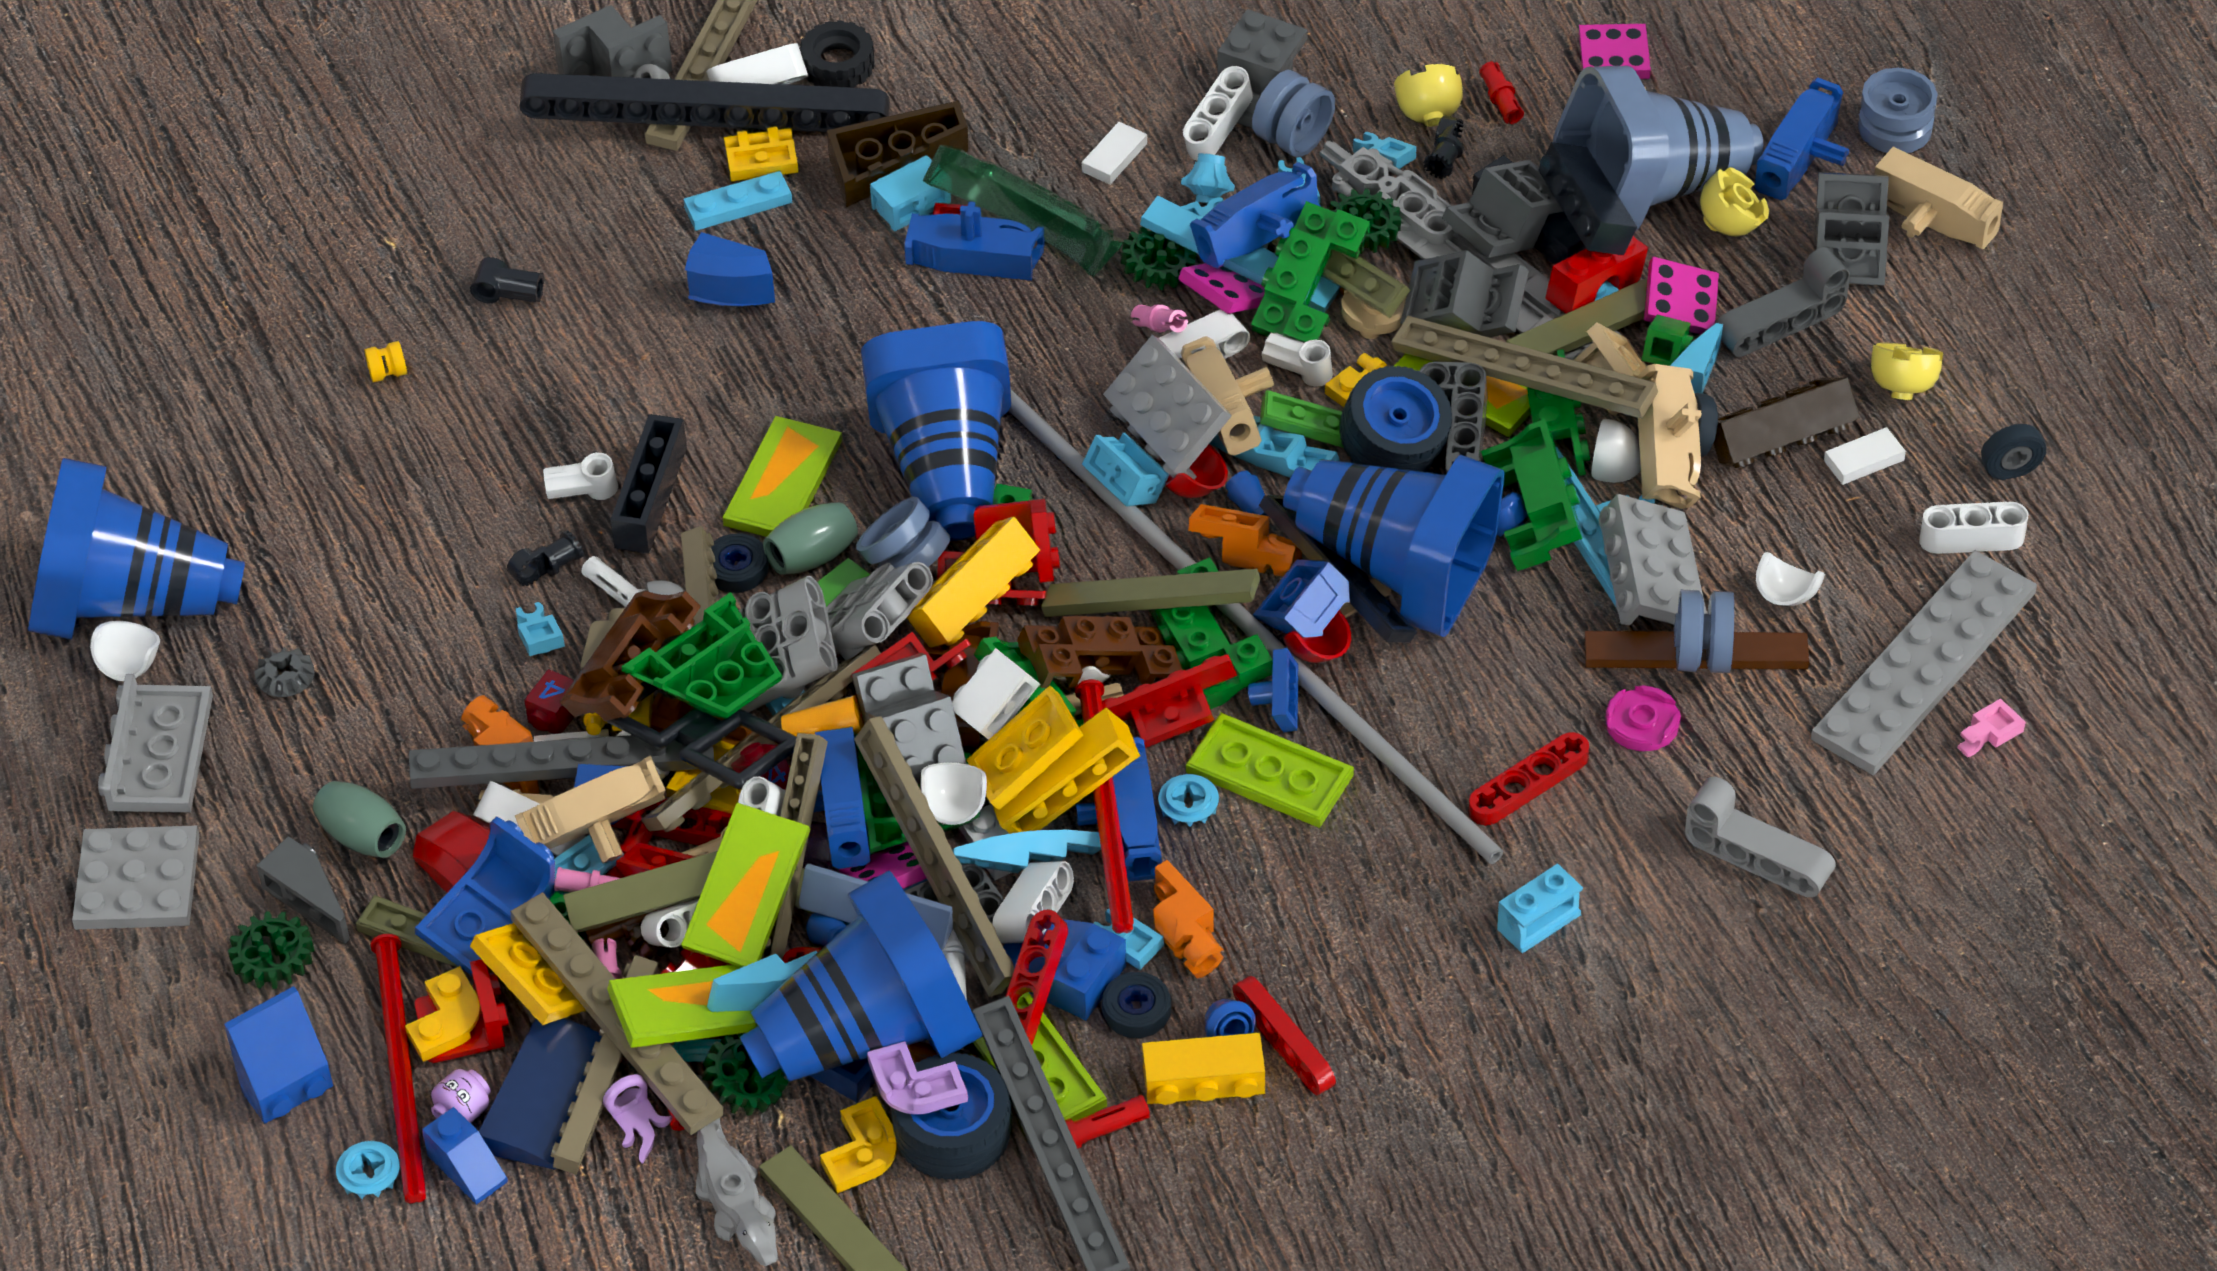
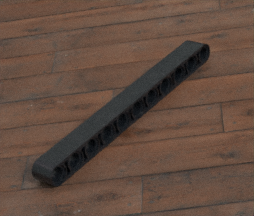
[519,73,890,132]

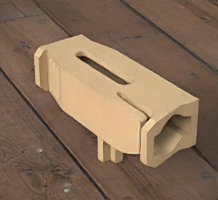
[1875,147,2003,249]
[1181,336,1274,456]
[1638,364,1702,509]
[515,756,666,864]

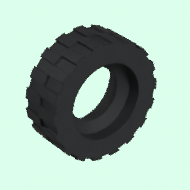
[800,20,875,88]

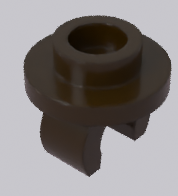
[627,922,670,960]

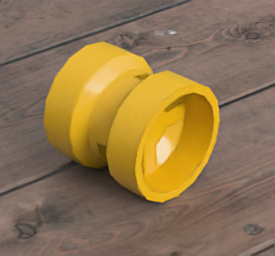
[364,341,407,383]

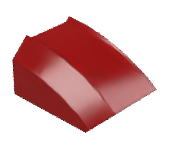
[412,811,490,893]

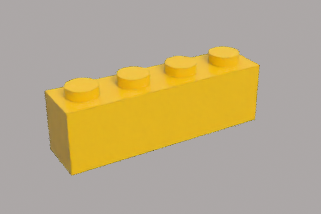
[907,516,1040,648]
[992,708,1140,834]

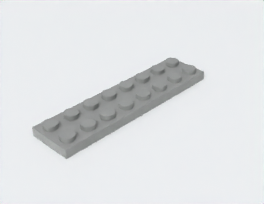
[1811,550,2037,776]

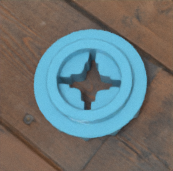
[1158,774,1219,827]
[336,1141,400,1199]

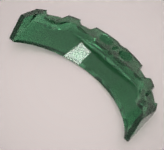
[923,145,1123,277]

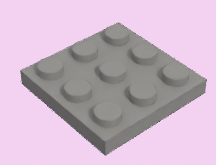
[72,825,199,930]

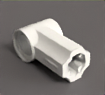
[1262,333,1333,387]
[543,453,618,500]

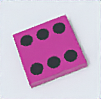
[1578,23,1651,79]
[1644,257,1719,335]
[1178,263,1265,314]
[838,842,927,889]

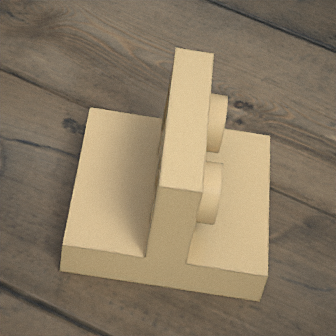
[1574,323,1647,416]

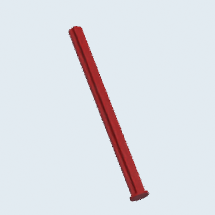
[1075,679,1134,934]
[370,934,426,1204]

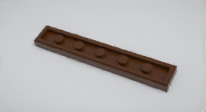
[1584,631,1809,669]

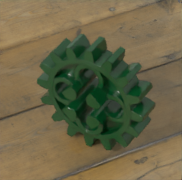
[1329,188,1402,254]
[1120,226,1197,290]
[228,911,314,989]
[702,1033,788,1116]

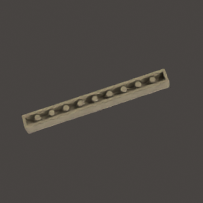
[681,526,718,627]
[761,733,828,959]
[551,955,658,1175]

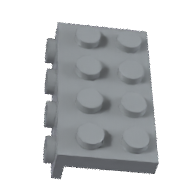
[1103,335,1232,480]
[1599,494,1707,626]
[98,674,213,813]

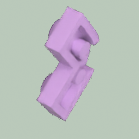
[867,1041,968,1114]

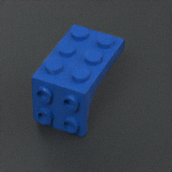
[415,816,555,977]

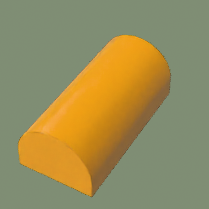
[781,695,864,736]

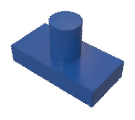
[1248,648,1298,733]

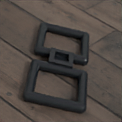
[606,681,797,790]

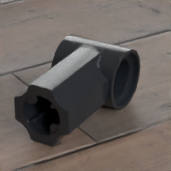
[470,257,544,304]

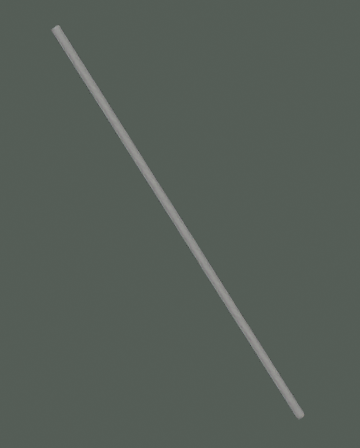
[1009,390,1503,864]

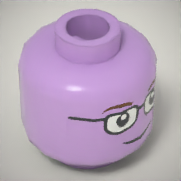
[431,1069,491,1123]

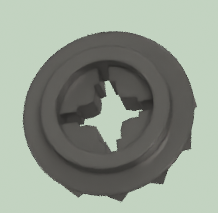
[254,647,315,697]

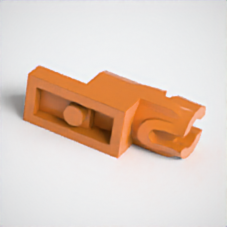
[1188,504,1302,577]
[461,695,540,794]
[1153,860,1224,979]

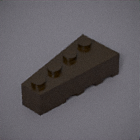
[827,100,968,207]

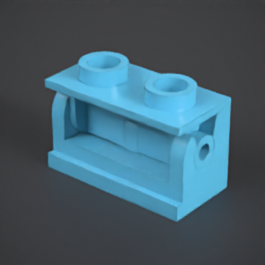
[870,155,951,232]
[1082,433,1169,506]
[1497,863,1583,954]

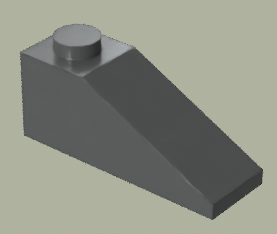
[256,836,350,944]

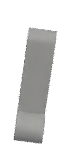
[1685,777,1836,897]

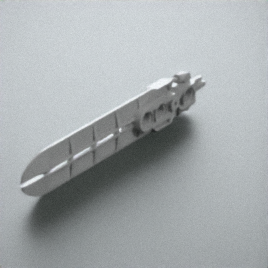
[1319,141,1621,360]

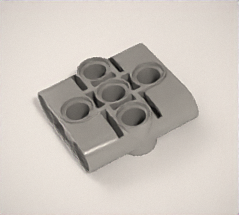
[826,562,933,660]
[739,576,838,712]

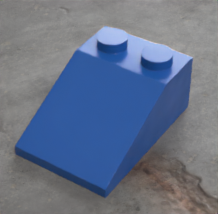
[1003,919,1126,1021]
[224,986,333,1124]

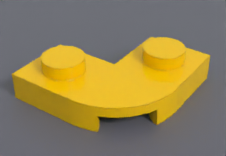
[405,966,481,1062]
[820,1096,897,1194]

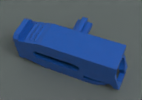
[1755,77,1849,200]
[1190,162,1321,269]
[905,201,1045,281]
[814,727,871,869]
[1076,737,1162,882]

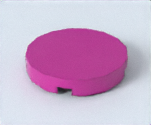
[1605,685,1681,752]

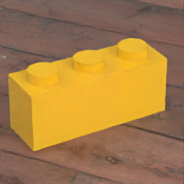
[1142,1033,1265,1105]

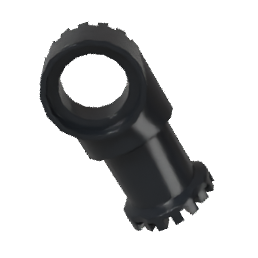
[1423,115,1464,179]
[507,530,584,586]

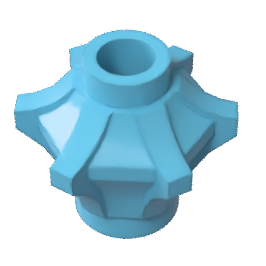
[1181,153,1235,204]

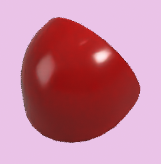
[1165,444,1228,498]
[1283,610,1351,663]

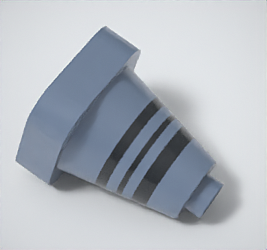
[1553,65,1763,232]

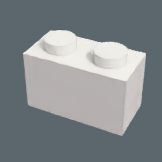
[952,648,1040,739]

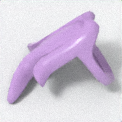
[603,1074,671,1164]

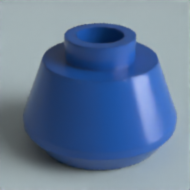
[1497,492,1528,537]
[1205,999,1256,1037]

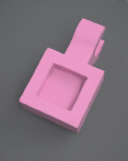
[1957,699,2026,757]

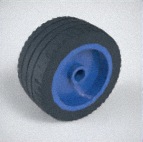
[1340,366,1452,472]
[892,1053,1012,1180]

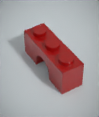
[1545,236,1649,314]

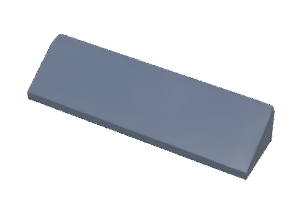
[799,864,953,950]

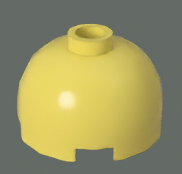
[1394,64,1463,126]
[1700,167,1769,237]
[1871,343,1943,400]

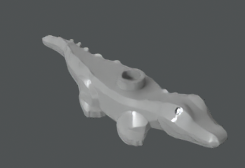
[696,1075,778,1266]

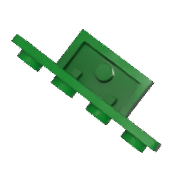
[1527,349,1591,476]

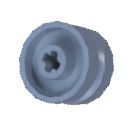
[1858,67,1938,153]
[1252,69,1335,157]
[856,497,950,568]
[1674,589,1734,673]

